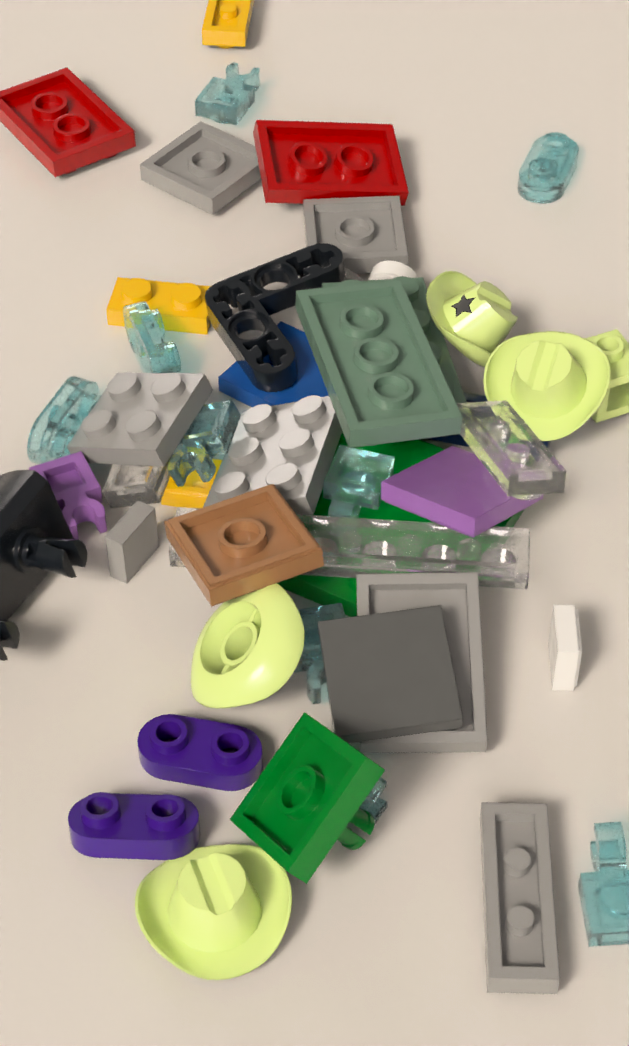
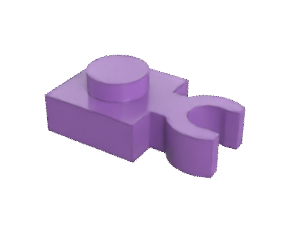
[29,451,107,540]

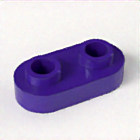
[137,714,263,791]
[68,792,201,860]

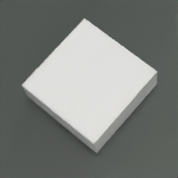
[548,604,582,691]

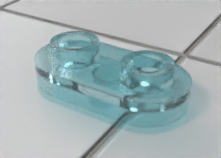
[517,132,579,204]
[123,301,181,373]
[27,376,101,464]

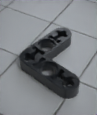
[205,243,345,392]

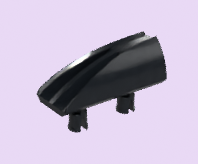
[0,470,87,661]

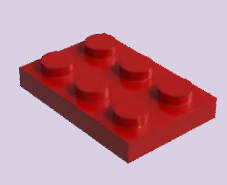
[0,67,136,177]
[253,120,409,206]

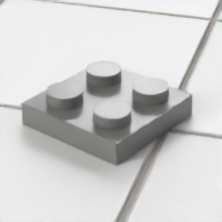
[140,121,261,215]
[303,196,408,274]
[67,372,213,466]

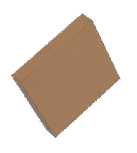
[164,484,324,607]

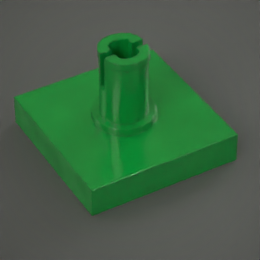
[229,712,385,884]

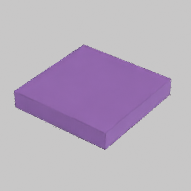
[381,446,545,538]

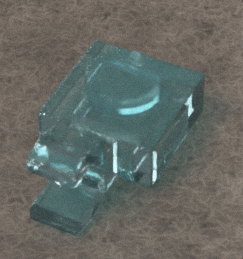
[323,445,394,542]
[578,822,629,947]

